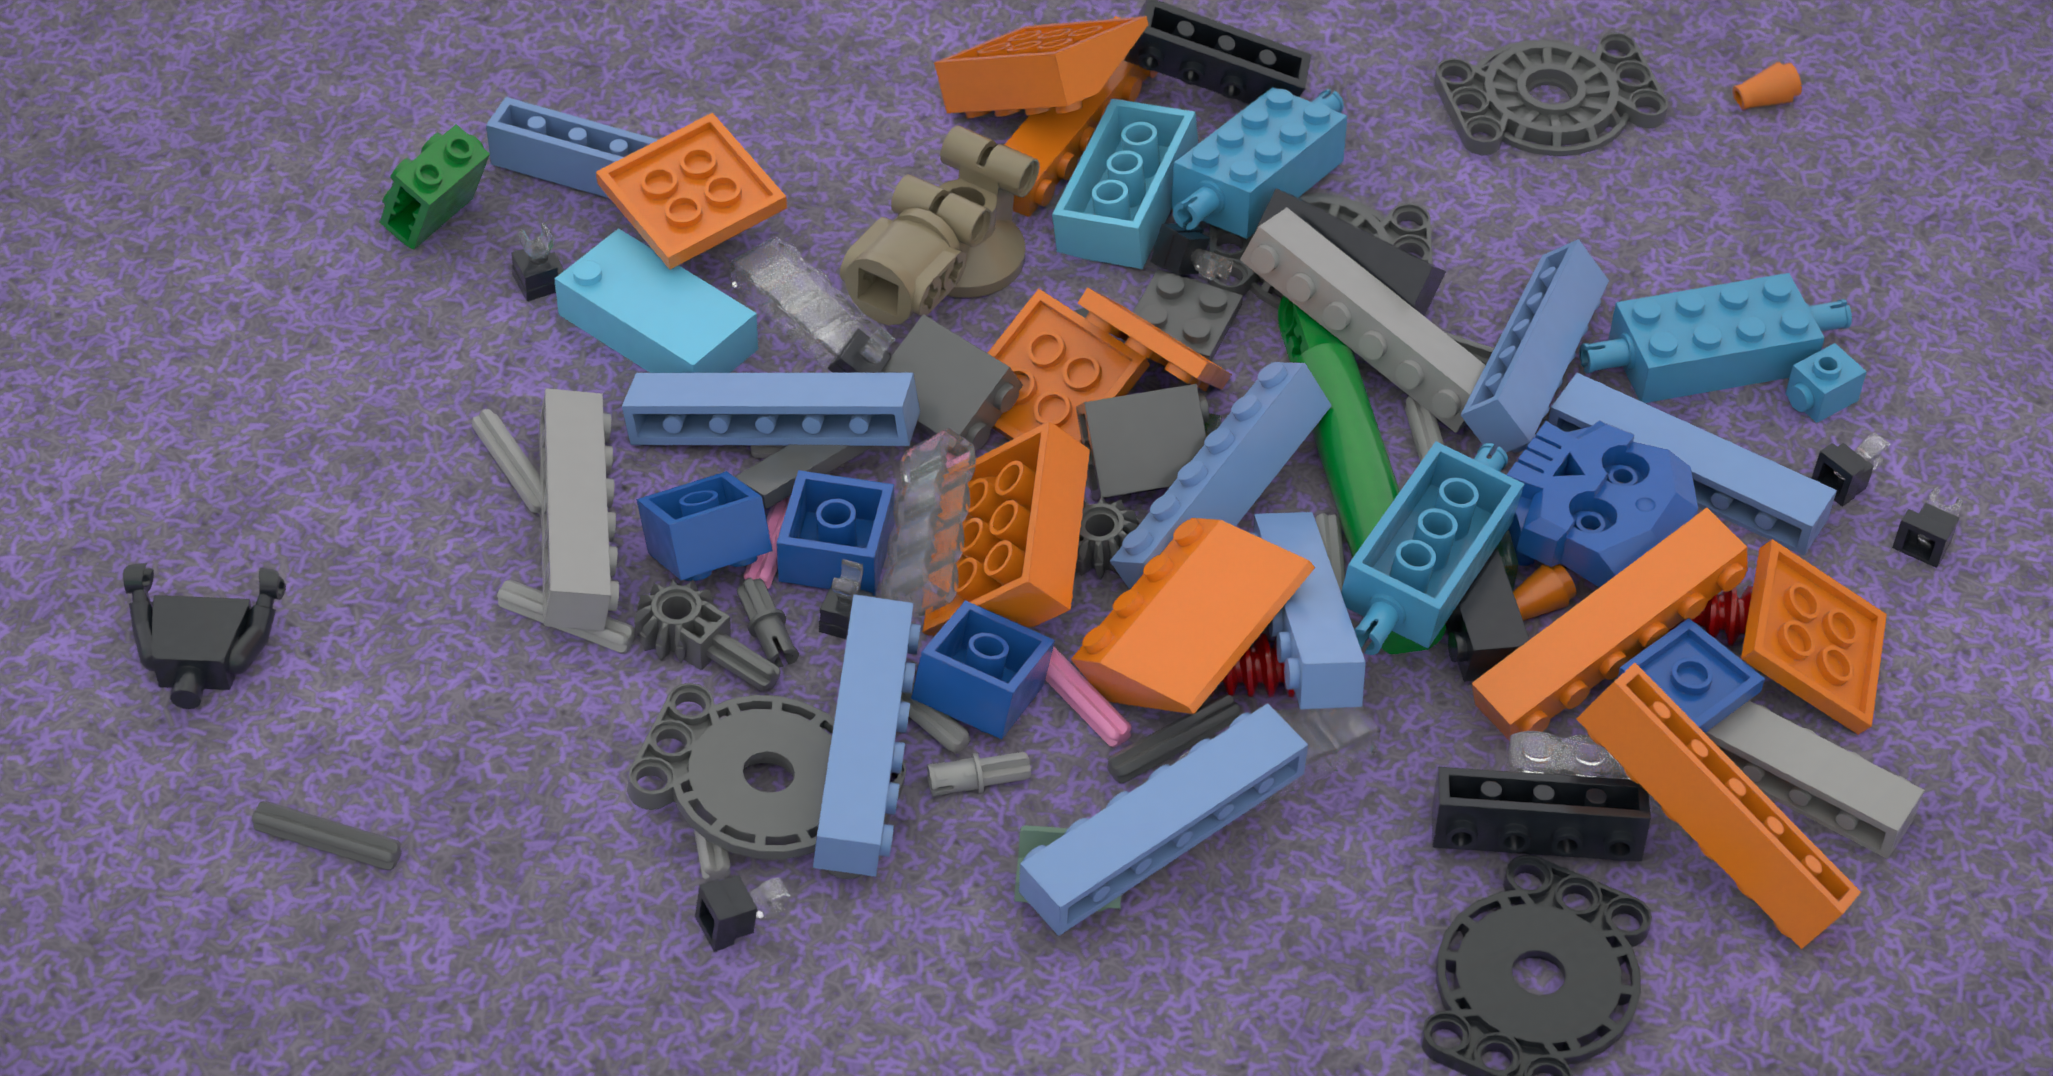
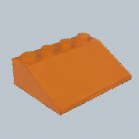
[934,16,1148,118]
[922,421,1090,636]
[1071,518,1315,714]

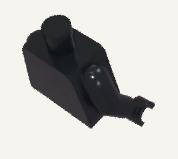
[123,563,286,709]

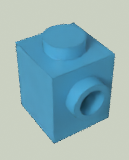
[1785,343,1867,423]

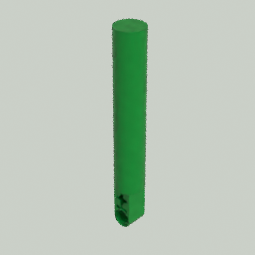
[1278,295,1446,655]

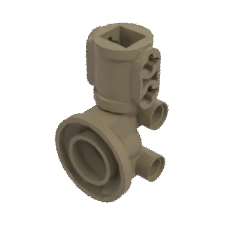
[840,125,1039,326]

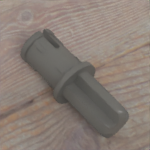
[737,578,799,668]

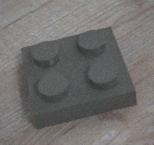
[1133,269,1243,361]

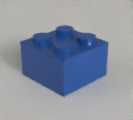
[777,470,895,596]
[636,471,773,581]
[911,600,1055,739]

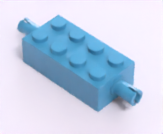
[1171,87,1347,239]
[1579,273,1852,403]
[1341,441,1524,655]

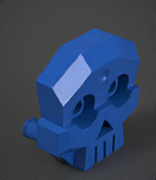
[1507,420,1698,588]

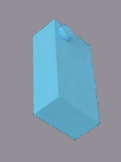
[1052,99,1198,269]
[555,228,758,373]

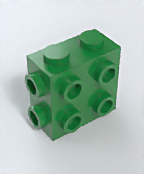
[379,124,490,250]

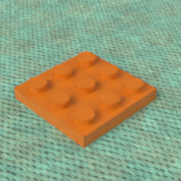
[596,112,787,270]
[1077,287,1232,392]
[988,288,1150,444]
[1741,539,1887,735]

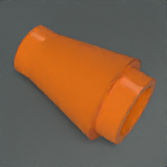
[1733,62,1802,111]
[1513,564,1576,621]

